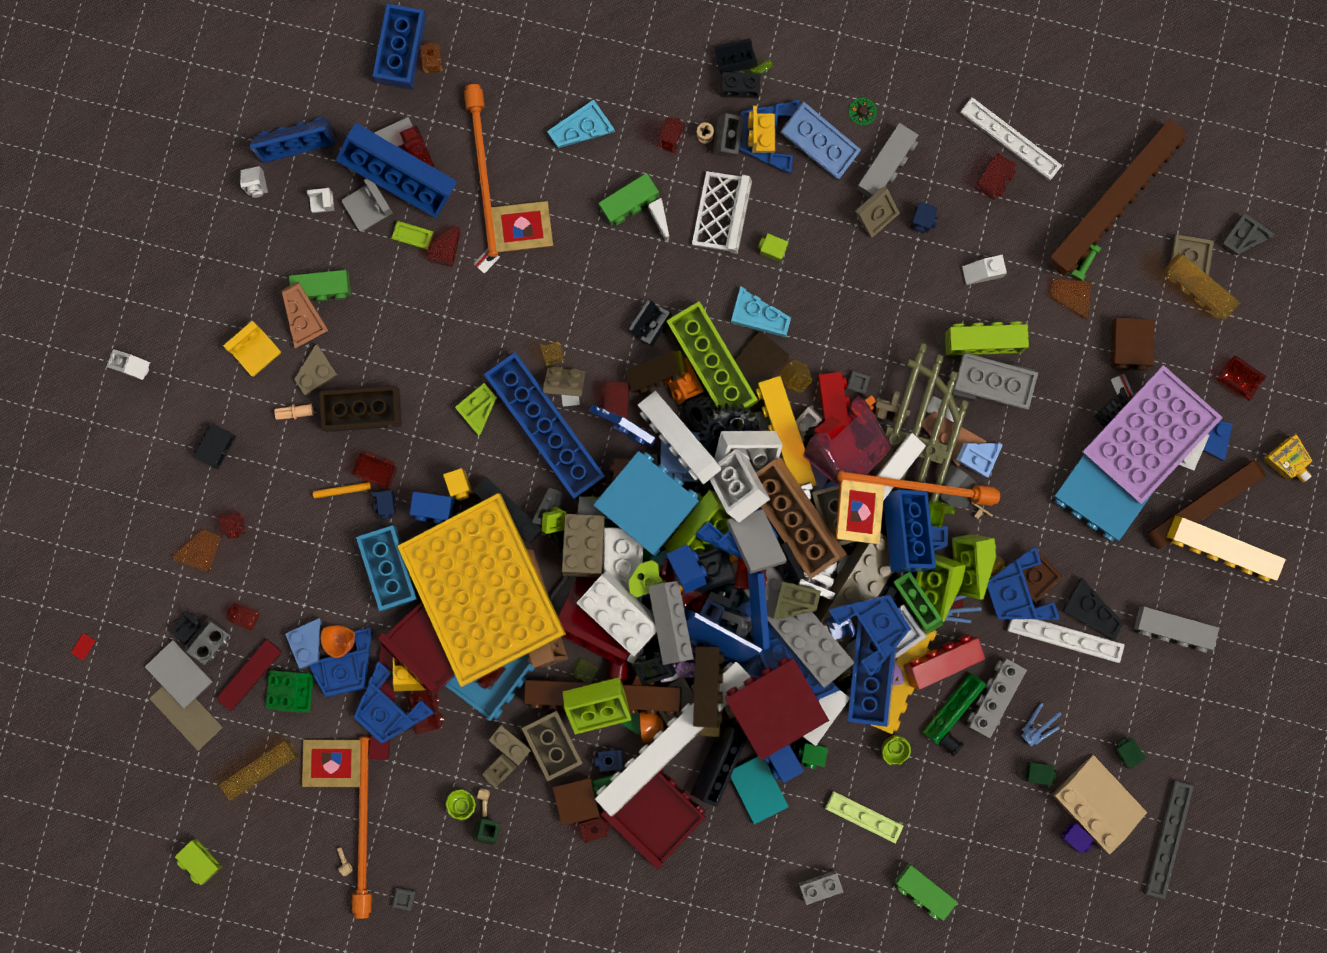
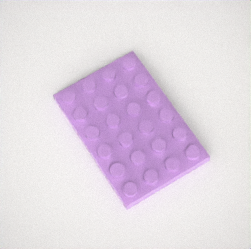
[1083,365,1223,504]

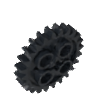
[698,402,760,458]

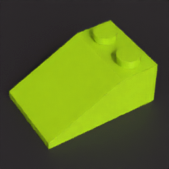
[952,534,996,600]
[916,553,966,622]

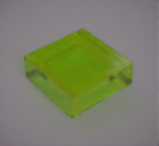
[751,59,773,73]
[573,659,599,683]

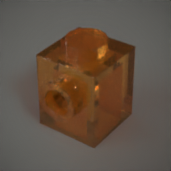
[421,42,444,73]

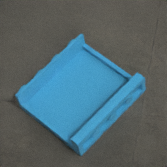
[1053,441,1155,542]
[594,451,699,556]
[445,653,535,721]

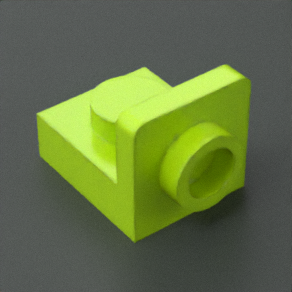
[541,507,566,534]

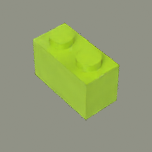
[175,838,223,885]

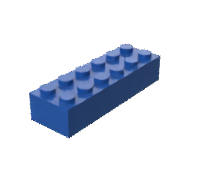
[335,123,457,219]
[848,607,901,727]

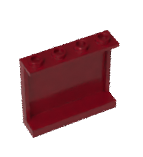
[558,577,651,666]
[378,602,455,697]
[724,656,830,760]
[601,769,706,870]

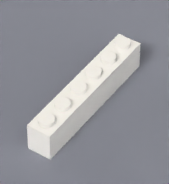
[638,391,722,484]

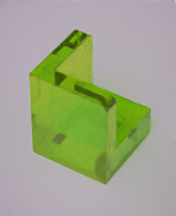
[929,501,956,528]

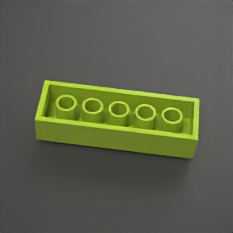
[667,301,759,408]

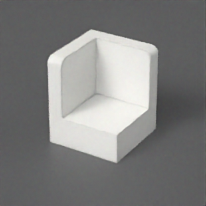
[307,188,334,213]

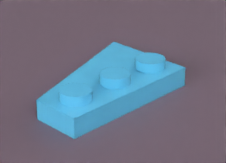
[547,100,615,148]
[731,286,791,338]

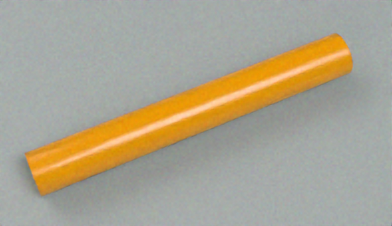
[313,482,371,499]

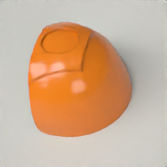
[321,625,355,658]
[640,710,664,743]

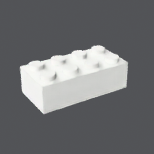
[577,571,657,656]

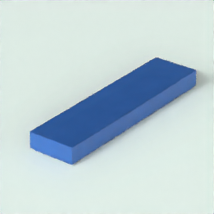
[747,570,770,650]

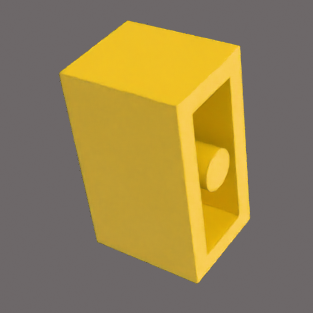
[443,468,473,501]

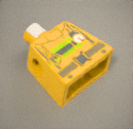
[1263,434,1312,483]

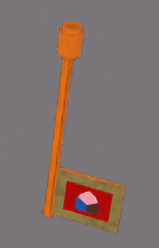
[464,84,553,257]
[836,470,1000,544]
[302,736,372,919]

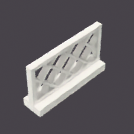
[692,171,752,254]

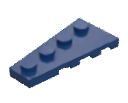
[1203,421,1233,461]

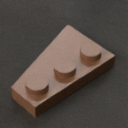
[282,281,328,348]
[922,411,986,467]

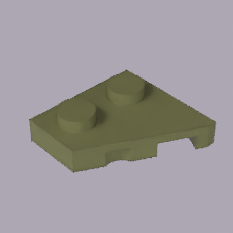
[773,582,821,620]

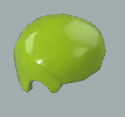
[881,735,911,765]
[446,789,476,820]

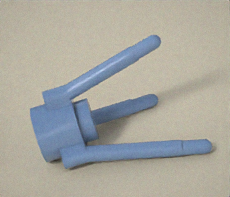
[945,595,982,623]
[1021,702,1061,747]

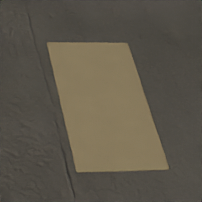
[150,686,223,751]

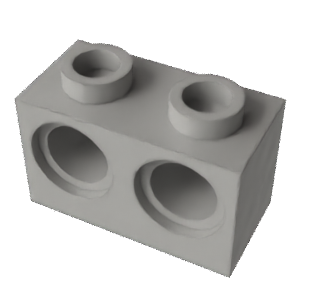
[798,871,843,905]

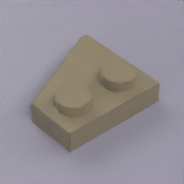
[295,344,338,396]

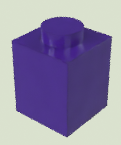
[1060,822,1094,854]

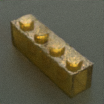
[1164,253,1241,320]
[219,740,300,801]

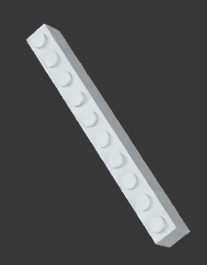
[595,662,751,816]

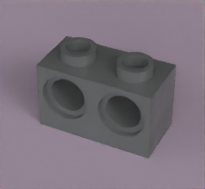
[184,617,229,665]

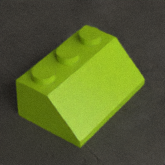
[563,677,632,734]

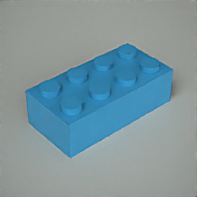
[356,525,419,611]

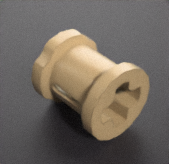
[697,122,714,144]

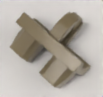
[875,390,911,422]

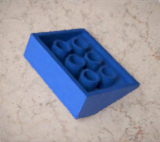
[250,117,336,163]
[684,608,762,664]

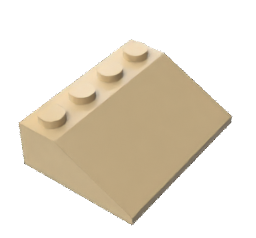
[1051,755,1147,855]

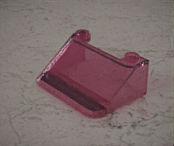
[803,395,892,487]

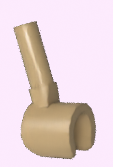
[477,788,490,817]
[337,848,353,876]

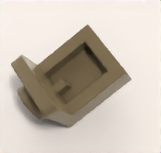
[482,753,517,788]

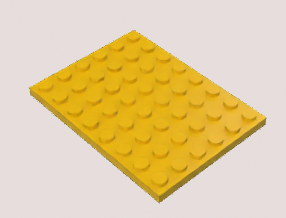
[397,493,566,687]

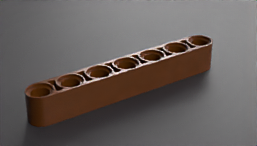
[1147,459,1266,550]

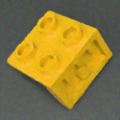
[748,106,775,153]
[223,321,281,377]

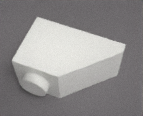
[962,255,1007,285]
[106,349,150,380]

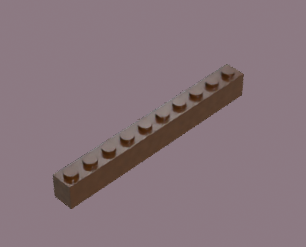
[1046,119,1187,276]

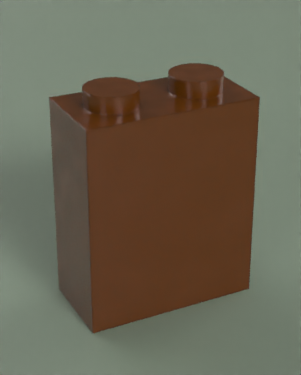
[1111,318,1155,371]

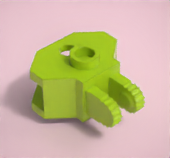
[629,560,667,597]

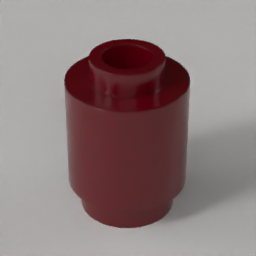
[607,661,629,684]

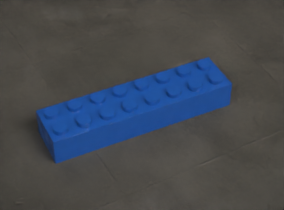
[484,352,606,500]

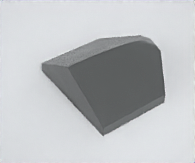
[940,464,979,508]

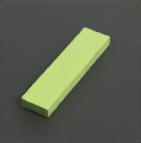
[825,791,904,844]

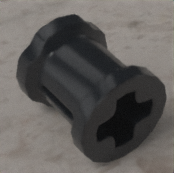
[938,731,964,756]

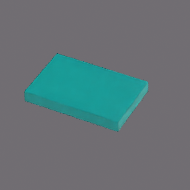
[731,756,789,824]

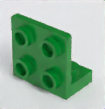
[266,670,314,712]

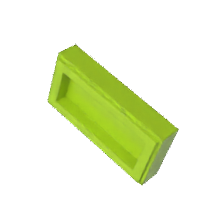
[391,221,434,250]

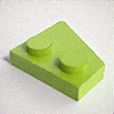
[455,383,497,435]

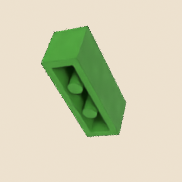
[599,173,659,226]
[289,270,351,302]
[893,572,943,635]
[895,863,958,921]

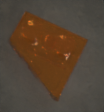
[1051,278,1092,319]
[172,529,222,572]

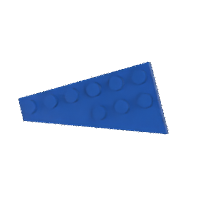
[739,601,840,700]

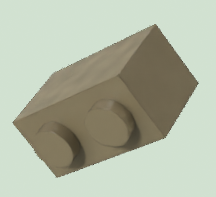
[489,725,532,766]

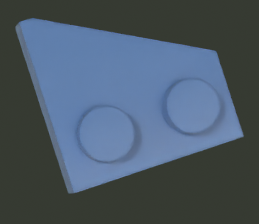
[285,618,322,670]

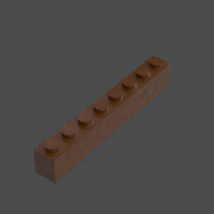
[524,680,682,715]

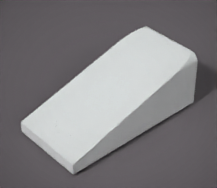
[648,198,669,241]
[796,406,824,442]

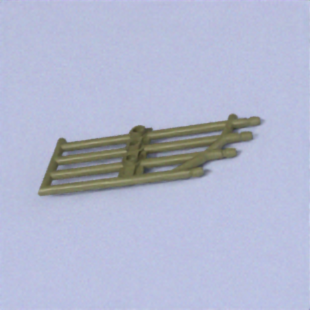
[879,343,968,520]

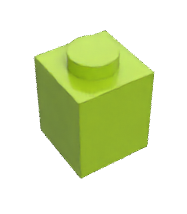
[758,234,789,263]

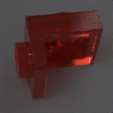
[227,602,260,631]

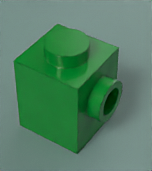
[798,742,828,769]

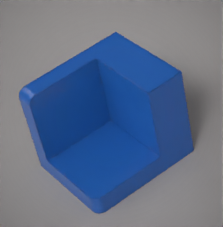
[825,616,857,640]

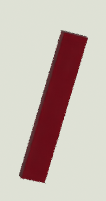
[368,646,396,761]

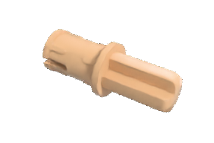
[274,404,314,420]

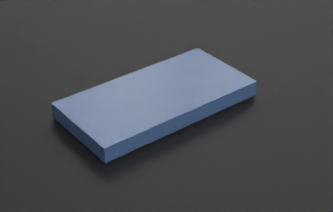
[780,102,861,180]

